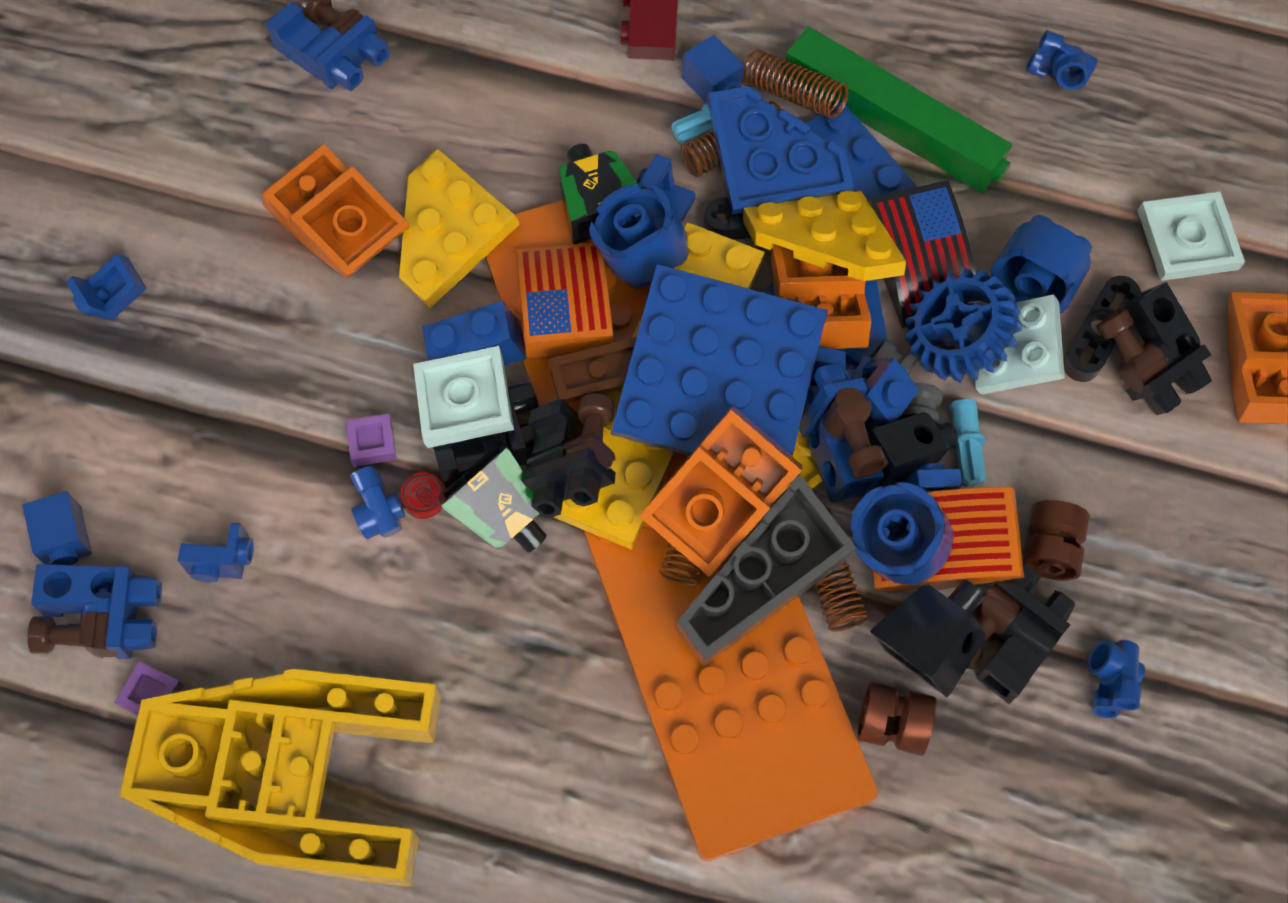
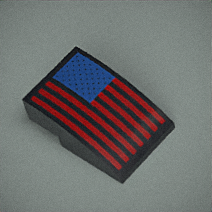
[869,180,982,328]

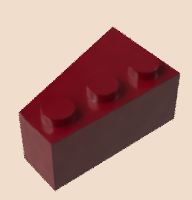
[621,0,678,61]

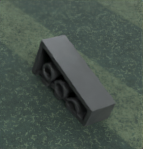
[676,474,857,666]

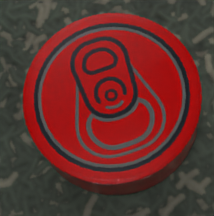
[400,472,445,519]

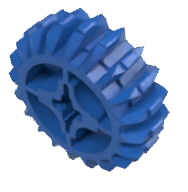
[904,268,1022,383]

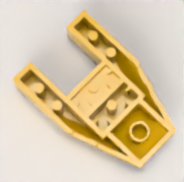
[119,669,441,887]

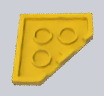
[399,149,520,309]
[743,191,906,281]

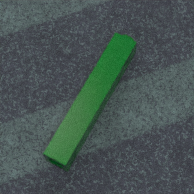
[783,26,1012,194]

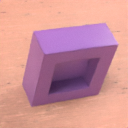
[346,413,397,467]
[114,661,184,716]

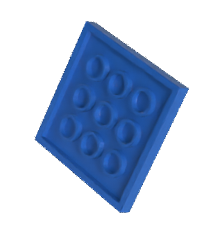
[611,264,828,456]

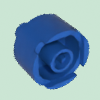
[590,184,689,288]
[991,215,1092,314]
[851,483,954,585]

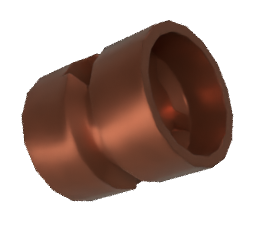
[1023,500,1090,581]
[857,681,936,756]

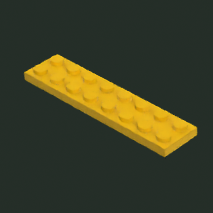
[553,222,765,550]

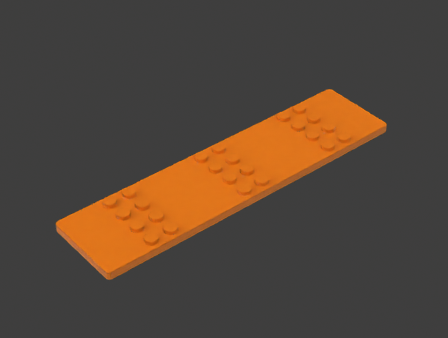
[485,200,878,862]

